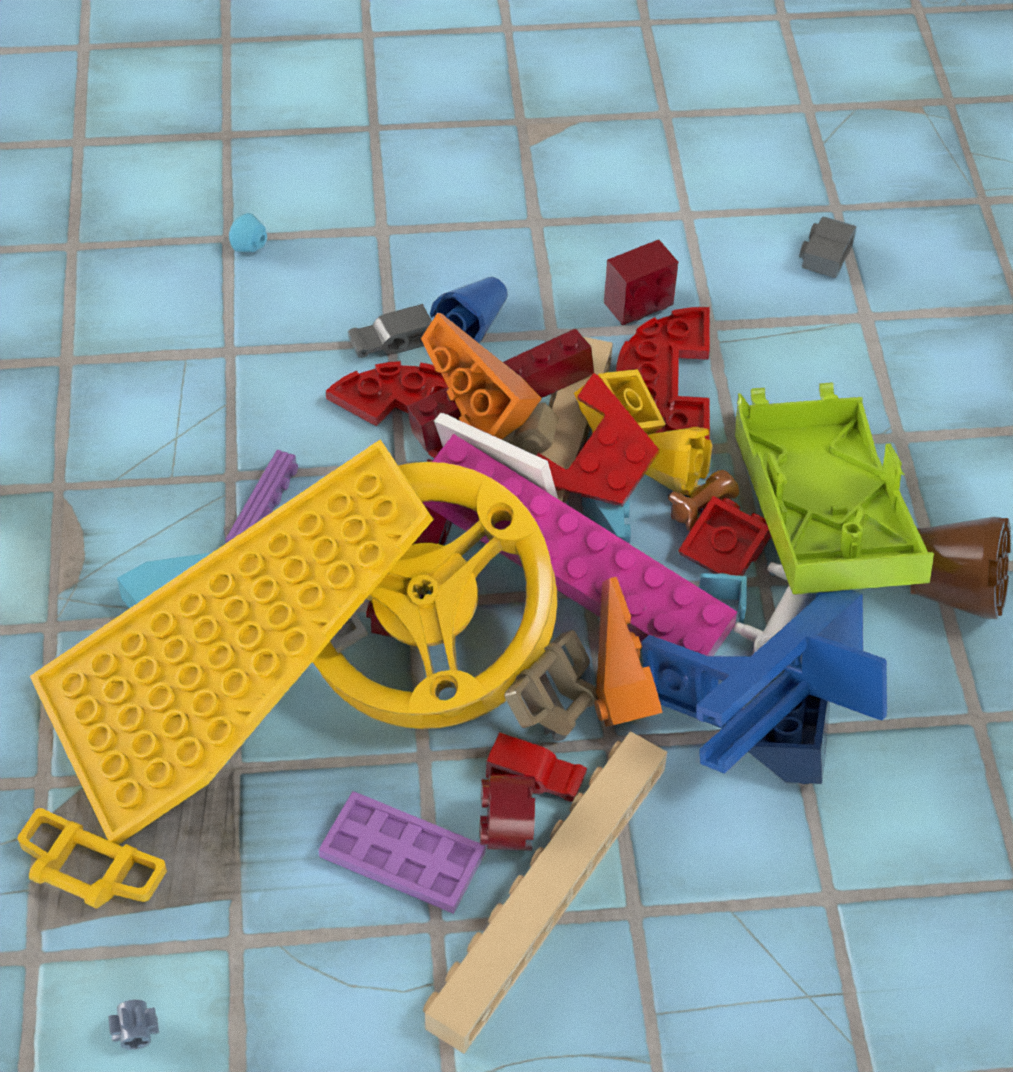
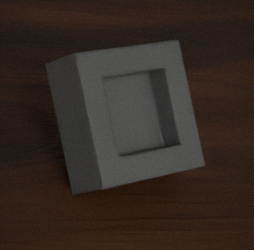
[330,612,368,653]

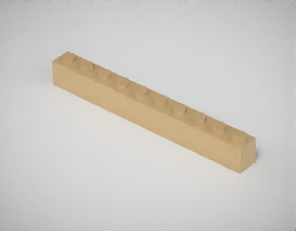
[423,731,667,1054]

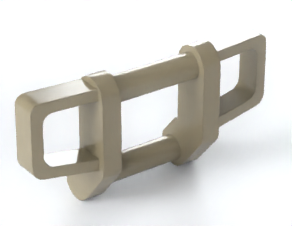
[504,630,598,735]

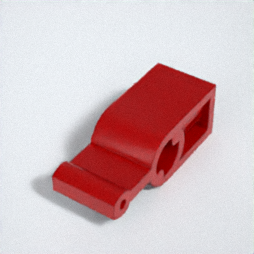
[486,732,587,802]

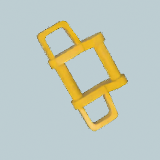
[18,808,167,908]

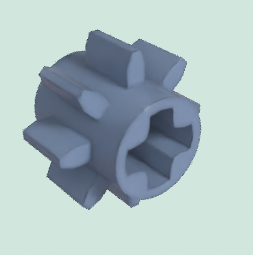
[108,1000,159,1050]

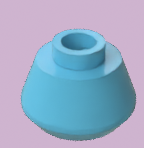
[229,213,267,252]

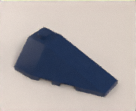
[748,694,830,784]

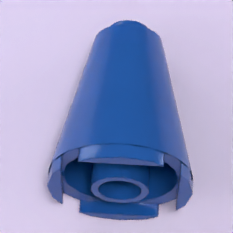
[430,277,508,343]

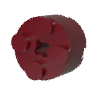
[479,774,535,851]

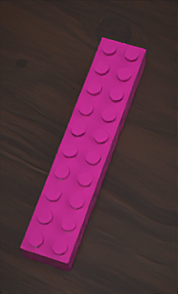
[422,434,737,656]

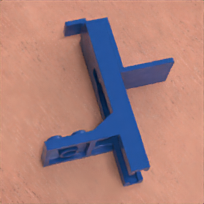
[641,590,887,774]

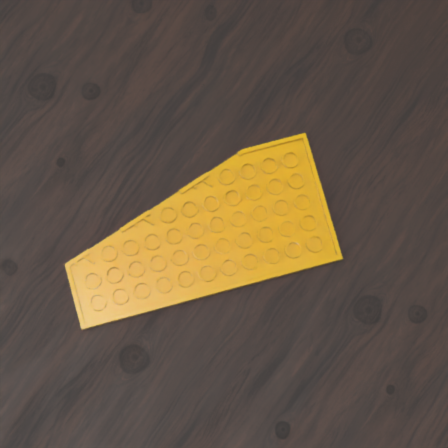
[30,439,433,845]

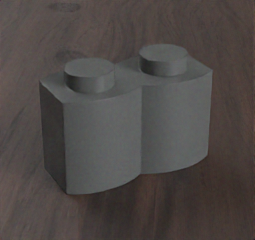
[799,216,857,278]

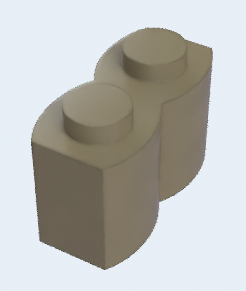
[502,402,559,455]

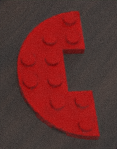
[616,307,710,440]
[325,361,448,458]

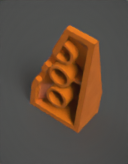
[421,313,542,440]
[594,576,663,727]

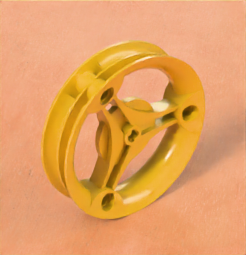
[312,462,557,729]

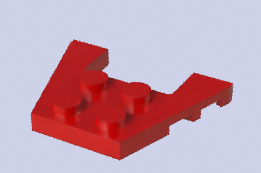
[536,373,659,506]

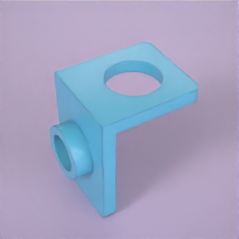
[699,573,747,624]

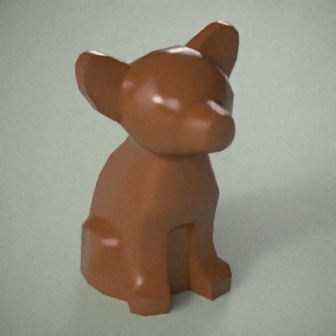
[668,470,739,531]

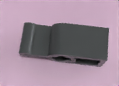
[348,304,432,358]

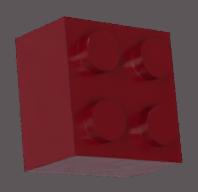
[604,239,679,326]

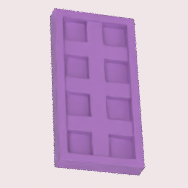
[318,791,486,914]

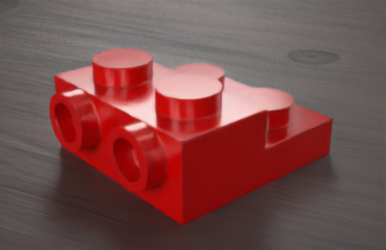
[678,496,771,576]

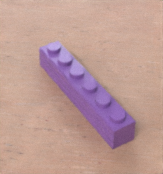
[225,449,298,543]

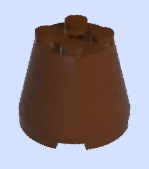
[910,517,1011,619]

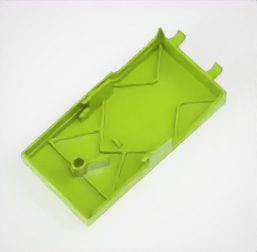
[735,382,934,595]

